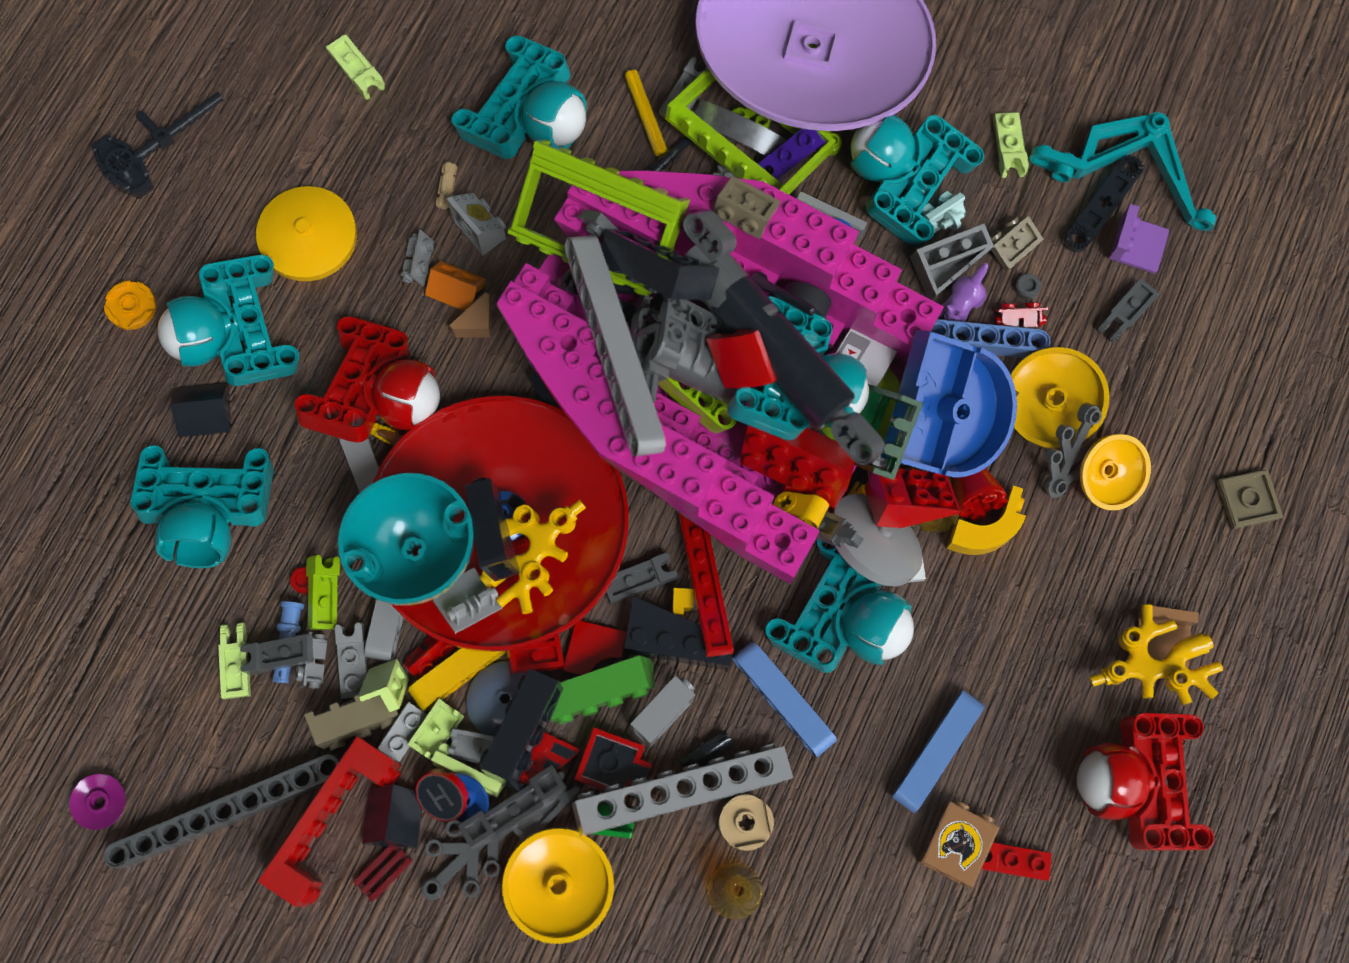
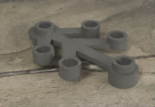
[1044,403,1102,498]
[421,820,506,900]

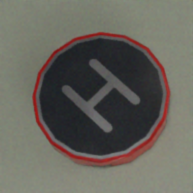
[416,768,469,822]

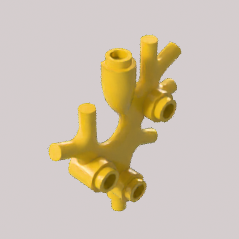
[479,499,586,614]
[1089,605,1223,706]

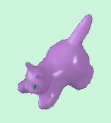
[938,263,988,322]

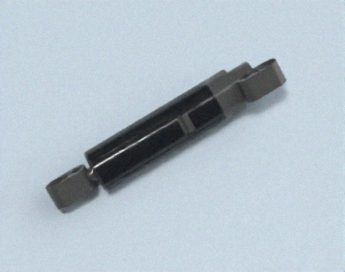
[683,209,885,465]

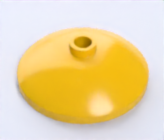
[1080,434,1151,510]

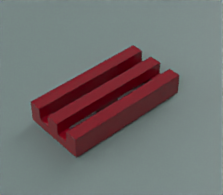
[353,846,414,902]

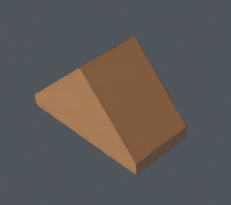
[449,292,492,338]

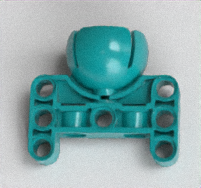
[131,445,274,568]

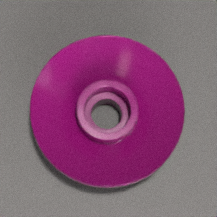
[69,774,126,830]

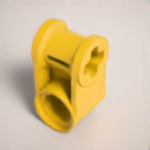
[774,492,829,529]

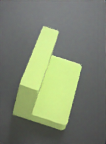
[358,659,409,712]

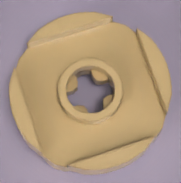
[719,795,774,851]

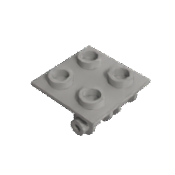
[432,568,502,634]

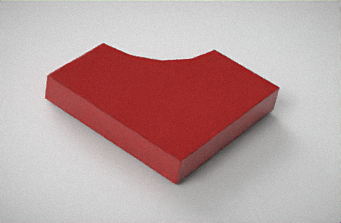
[563,620,627,676]

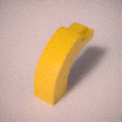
[947,485,1026,555]

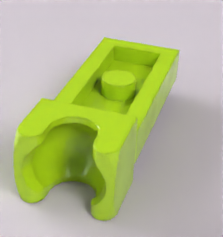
[306,555,340,630]

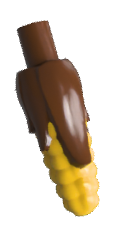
[370,423,407,447]

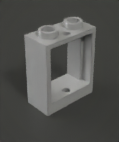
[630,676,695,748]

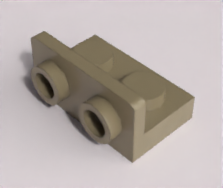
[713,176,781,239]
[989,215,1044,270]

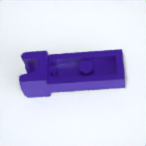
[758,128,826,182]

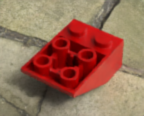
[864,466,961,528]

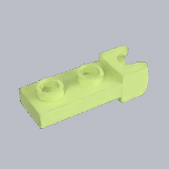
[326,34,385,100]
[993,113,1029,178]

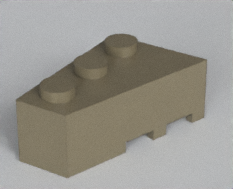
[304,695,400,752]

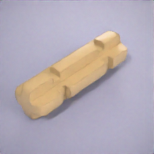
[436,162,457,210]

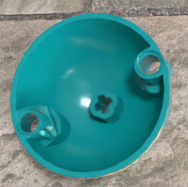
[338,473,474,605]

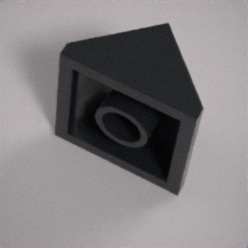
[170,383,231,438]
[362,785,423,849]

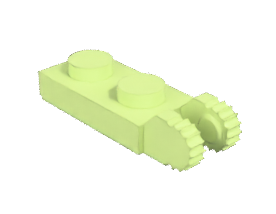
[218,622,251,699]

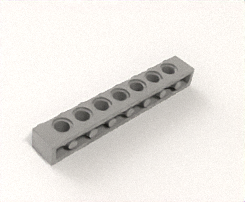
[572,744,793,837]

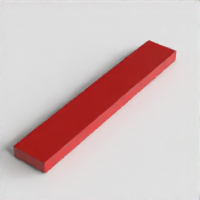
[678,513,734,657]

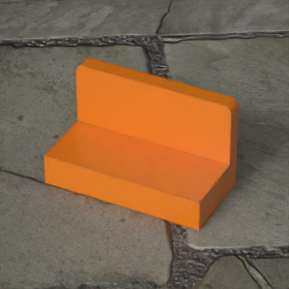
[425,261,486,311]

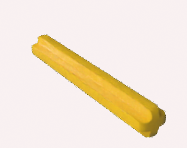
[625,69,667,156]

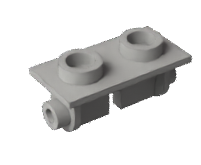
[401,230,434,286]
[295,632,327,689]
[377,702,427,762]

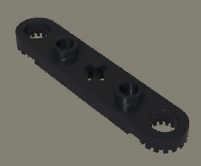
[1065,155,1144,252]

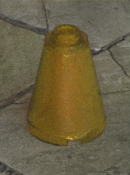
[707,863,762,919]

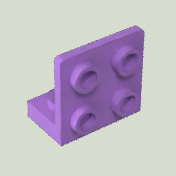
[1109,204,1169,274]

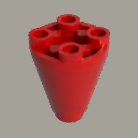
[951,468,1008,522]

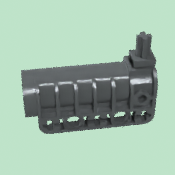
[630,300,758,407]

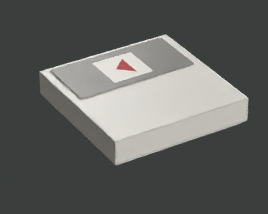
[836,329,897,387]

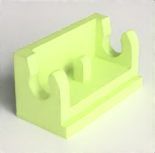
[407,699,464,760]

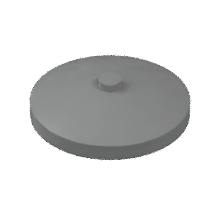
[830,494,923,586]

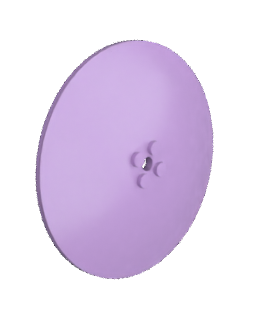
[695,0,936,131]

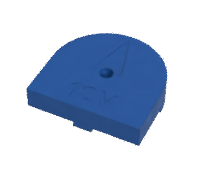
[880,330,1017,477]

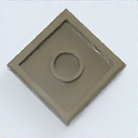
[1216,469,1283,530]

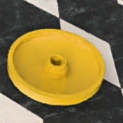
[256,186,357,281]
[1011,347,1109,449]
[502,829,614,944]

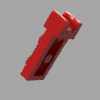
[981,843,1052,881]

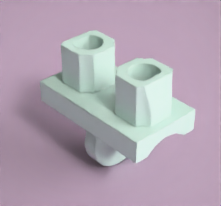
[921,191,965,233]

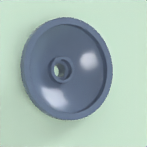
[466,661,527,736]

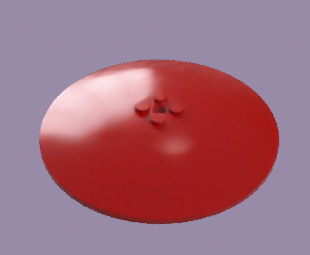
[372,396,629,652]

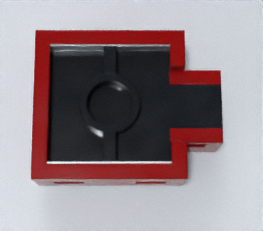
[575,728,653,799]

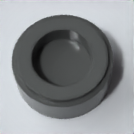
[1014,274,1041,300]

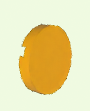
[104,281,157,330]

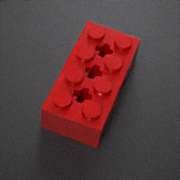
[739,411,856,508]

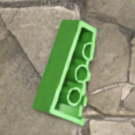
[550,655,655,725]

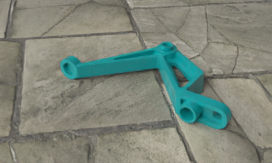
[1029,112,1217,231]

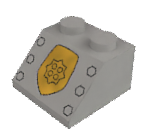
[447,193,506,256]

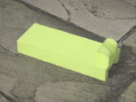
[431,744,502,798]

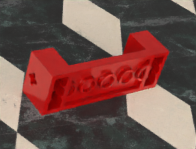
[258,737,402,907]

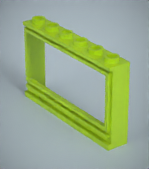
[665,68,836,195]
[508,139,690,296]

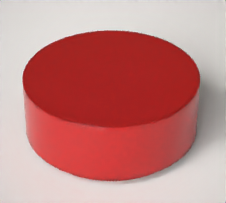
[290,567,308,594]

